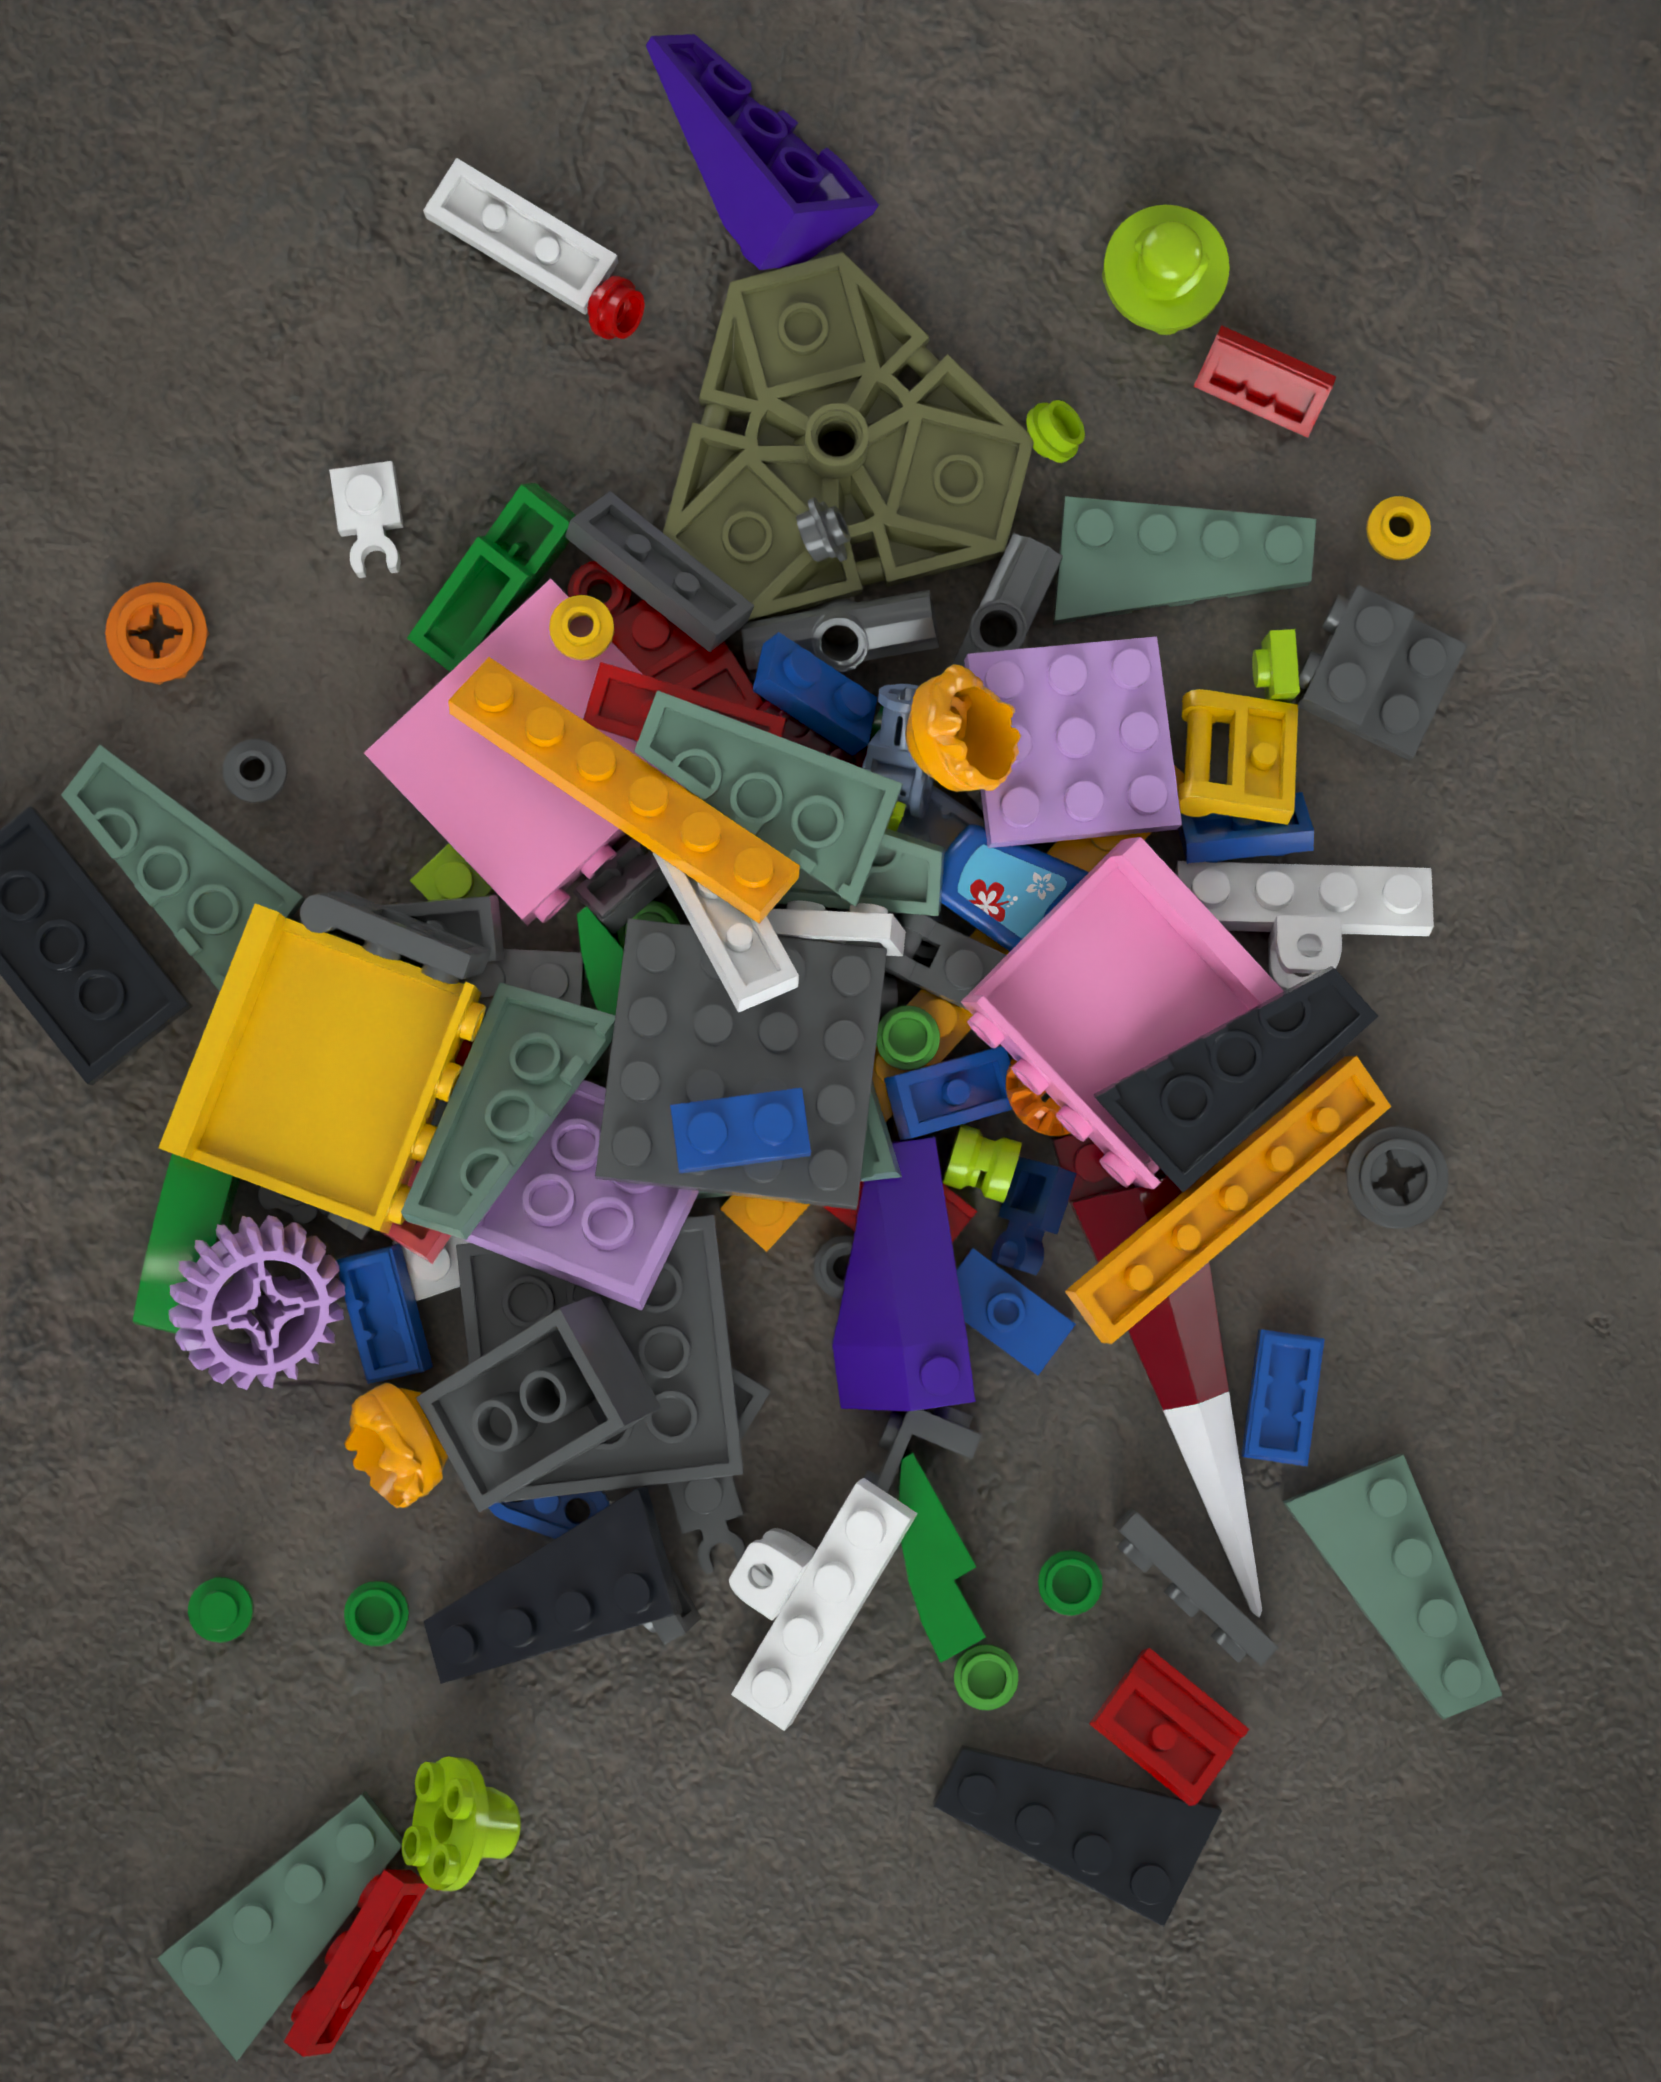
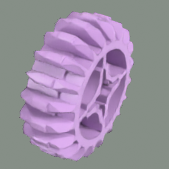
[168,1215,346,1390]

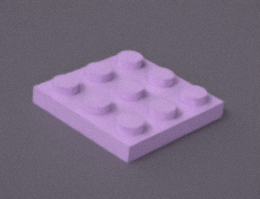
[964,636,1182,848]
[465,1080,699,1311]

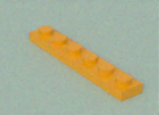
[448,657,800,924]
[1065,1056,1391,1344]

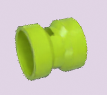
[942,1124,1022,1203]

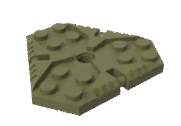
[663,252,1034,622]

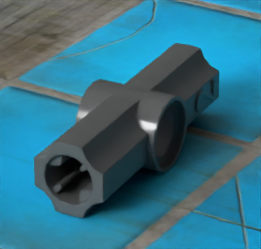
[952,533,1063,667]
[741,590,939,680]

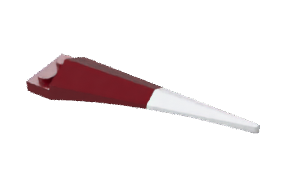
[1051,1134,1262,1618]

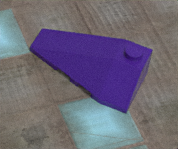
[646,34,879,270]
[832,1136,976,1411]

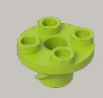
[1102,205,1229,335]
[402,1756,521,1891]

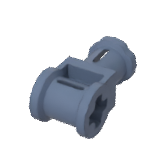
[862,684,934,819]

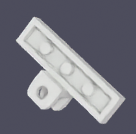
[1175,861,1434,991]
[729,1478,918,1731]

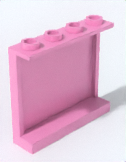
[364,578,687,926]
[961,837,1284,1189]

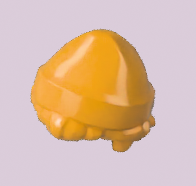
[905,664,1021,792]
[344,1383,448,1508]

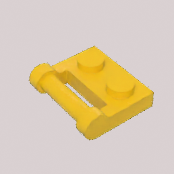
[1177,689,1298,825]

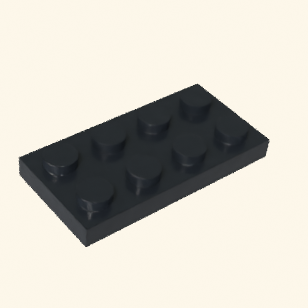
[0,806,192,1086]

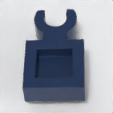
[992,1156,1077,1275]

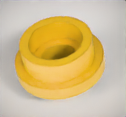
[1366,496,1431,560]
[549,595,614,661]

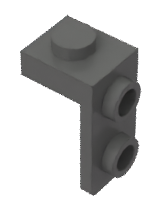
[864,1406,982,1493]

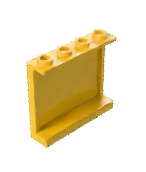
[158,903,486,1234]

